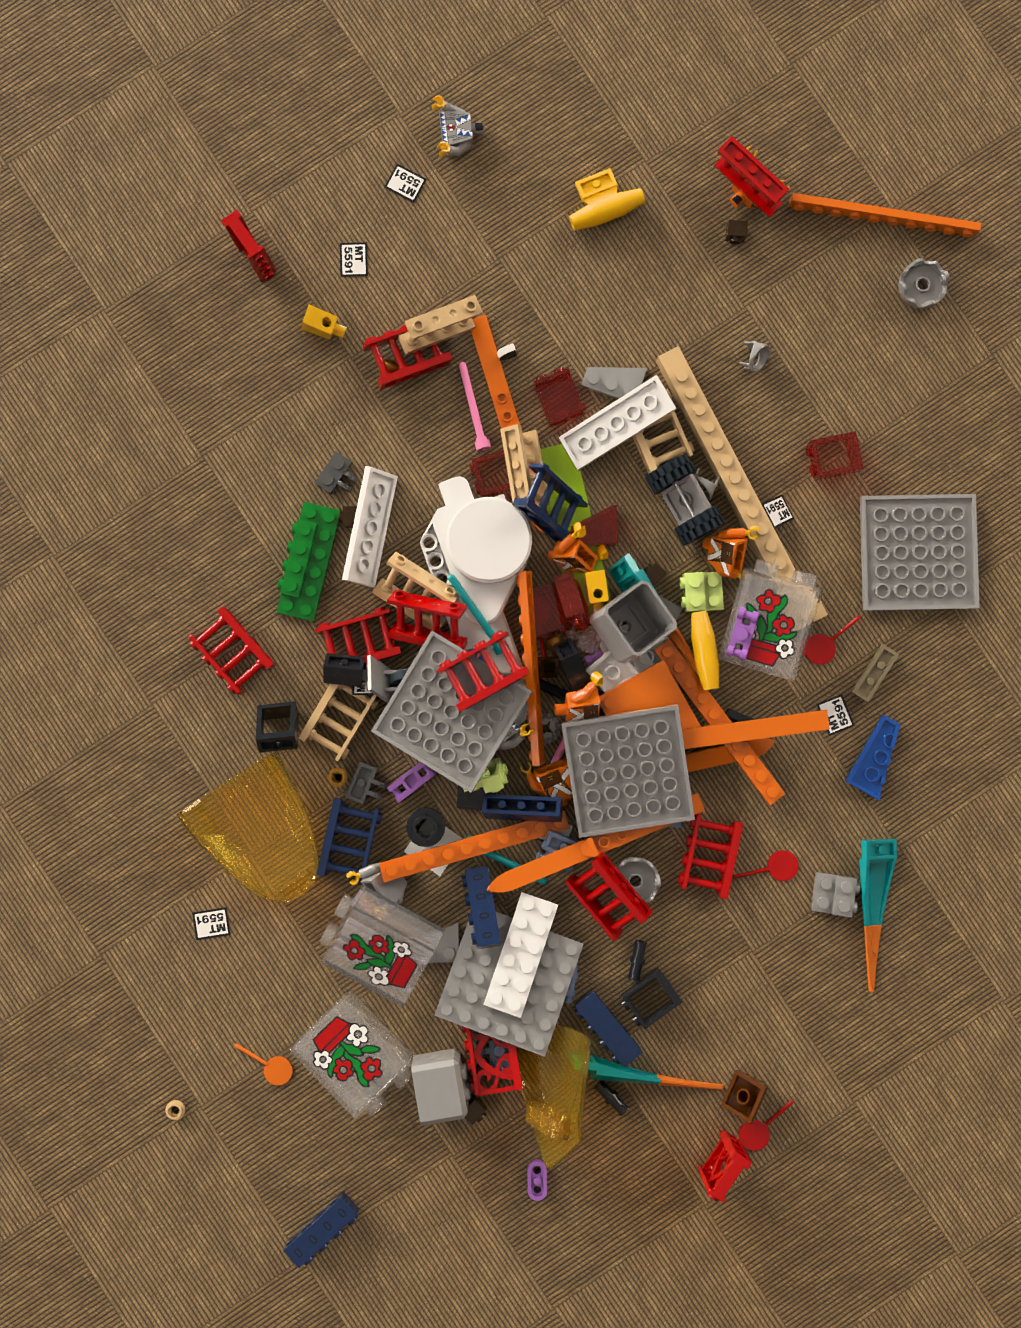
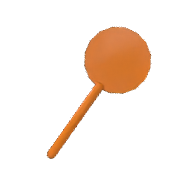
[234,1044,293,1085]

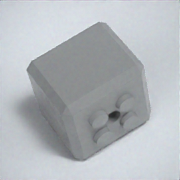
[590,581,677,663]
[411,1048,471,1126]

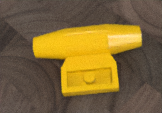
[569,168,645,231]
[691,611,719,690]

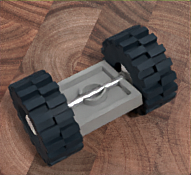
[645,453,726,546]

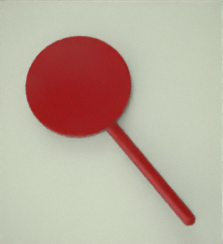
[805,616,861,664]
[733,850,798,881]
[739,1100,794,1151]

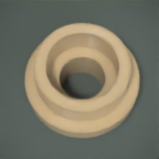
[165,1100,185,1120]

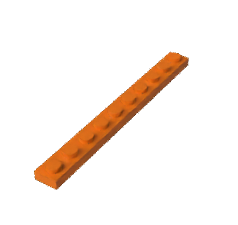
[788,193,981,238]
[516,571,545,766]
[653,639,785,805]
[379,810,570,882]

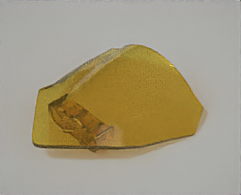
[516,1023,591,1168]

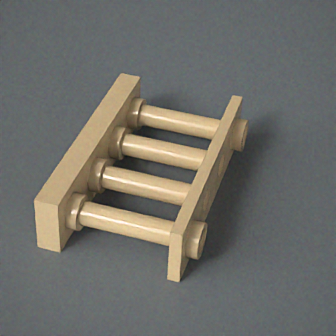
[398,295,483,355]
[633,385,694,474]
[500,424,550,506]
[372,552,459,630]
[298,684,379,762]

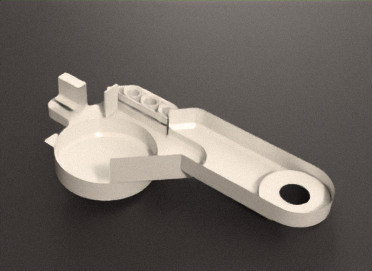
[420,476,532,725]

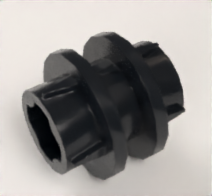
[406,807,446,847]

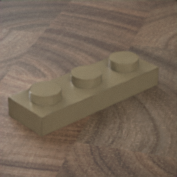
[851,644,899,703]

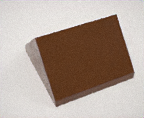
[721,1070,768,1124]

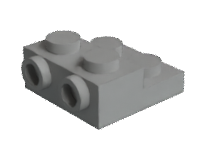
[811,872,860,917]

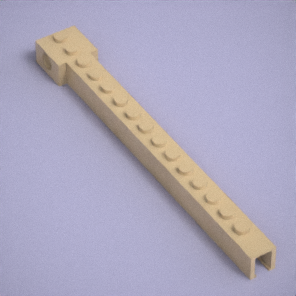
[656,346,828,632]

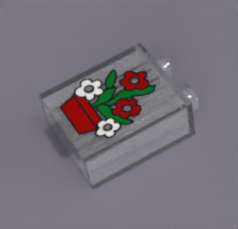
[718,559,824,681]
[319,885,445,1007]
[290,988,415,1119]

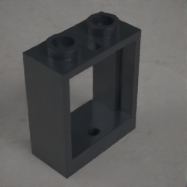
[553,638,590,692]
[256,701,299,753]
[621,967,682,1029]

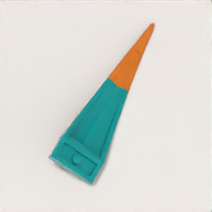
[607,553,699,676]
[859,838,897,993]
[570,1052,724,1090]

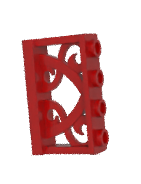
[221,210,277,282]
[462,1026,523,1097]
[697,1129,752,1203]

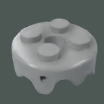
[898,258,949,309]
[614,857,661,903]

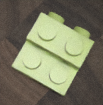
[680,572,724,612]
[463,757,508,793]

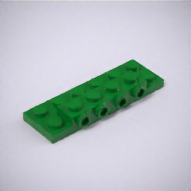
[276,502,341,622]

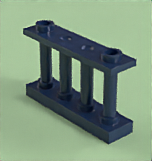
[512,463,588,542]
[316,798,383,885]

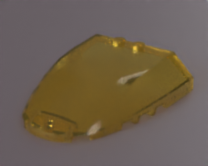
[177,751,319,903]

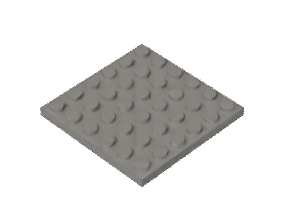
[860,494,979,611]
[371,631,533,793]
[561,704,695,838]
[434,912,583,1057]

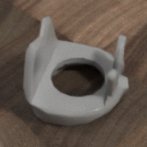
[739,341,770,371]
[694,468,720,501]

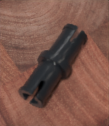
[628,940,647,981]
[593,1080,629,1116]

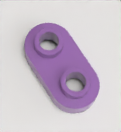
[527,1159,547,1201]

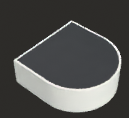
[497,344,518,361]

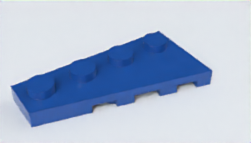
[845,715,901,801]

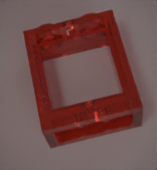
[805,431,864,481]
[470,450,511,497]
[554,571,591,631]

